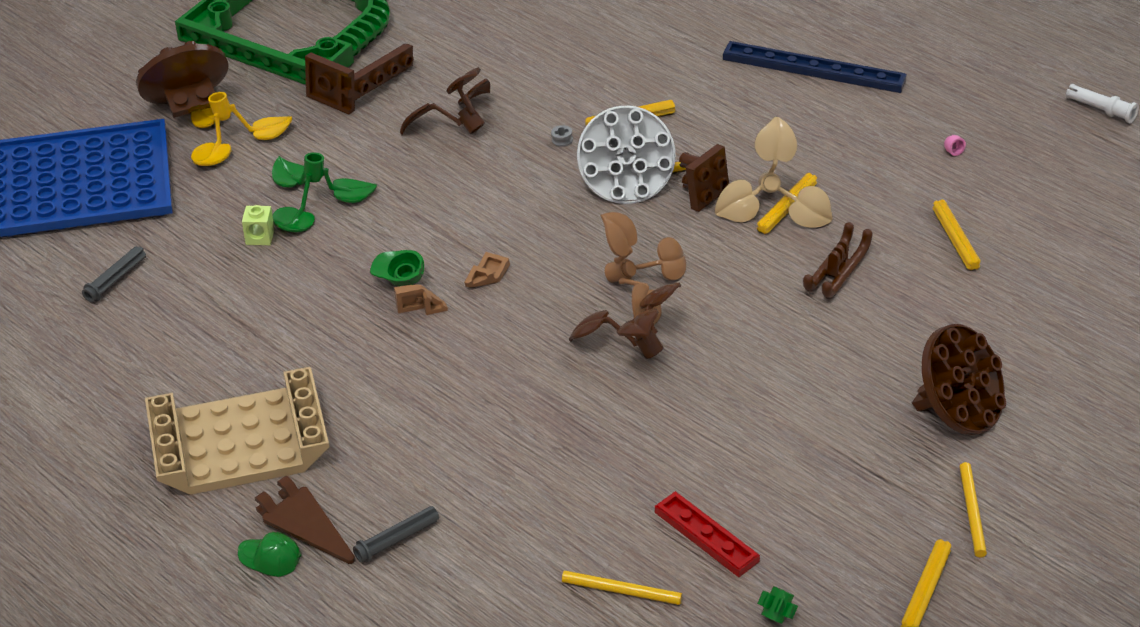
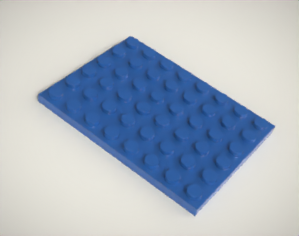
[0,119,173,237]

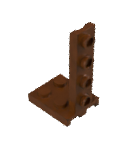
[305,44,414,115]

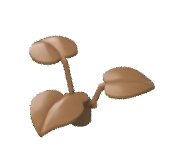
[600,212,686,324]

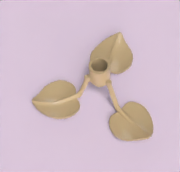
[715,117,833,228]

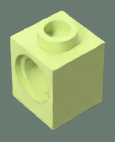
[242,205,275,245]

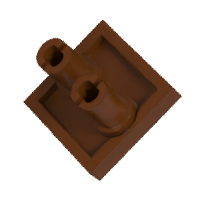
[679,144,729,212]

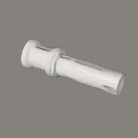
[1066,84,1139,124]

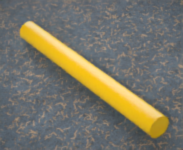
[959,462,987,558]
[562,570,682,605]

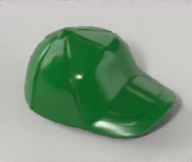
[370,250,424,287]
[238,532,302,577]

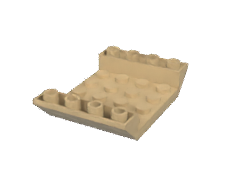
[145,367,329,495]

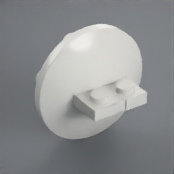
[577,106,675,204]

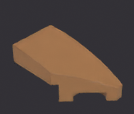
[464,252,510,287]
[394,285,448,315]

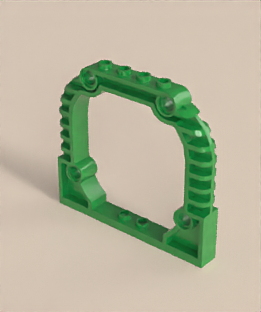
[175,0,390,85]

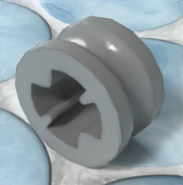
[551,125,573,147]

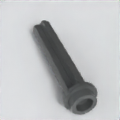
[82,246,146,302]
[353,506,439,562]

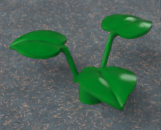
[272,152,377,232]

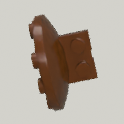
[136,41,229,118]
[912,324,1006,435]

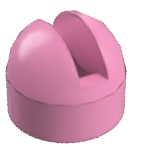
[944,135,966,156]

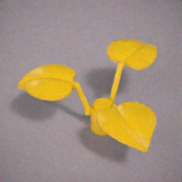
[191,92,292,166]

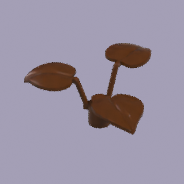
[400,67,490,135]
[569,282,681,359]

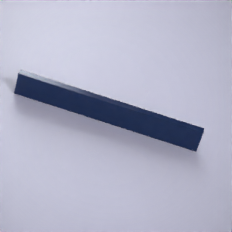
[723,41,907,93]

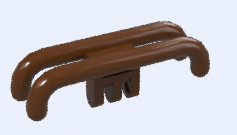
[803,222,873,298]

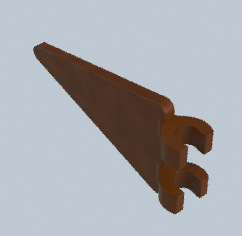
[255,476,355,564]

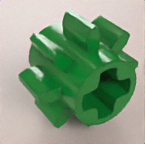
[757,586,798,624]

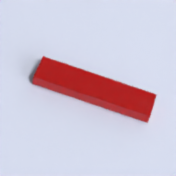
[655,491,760,577]

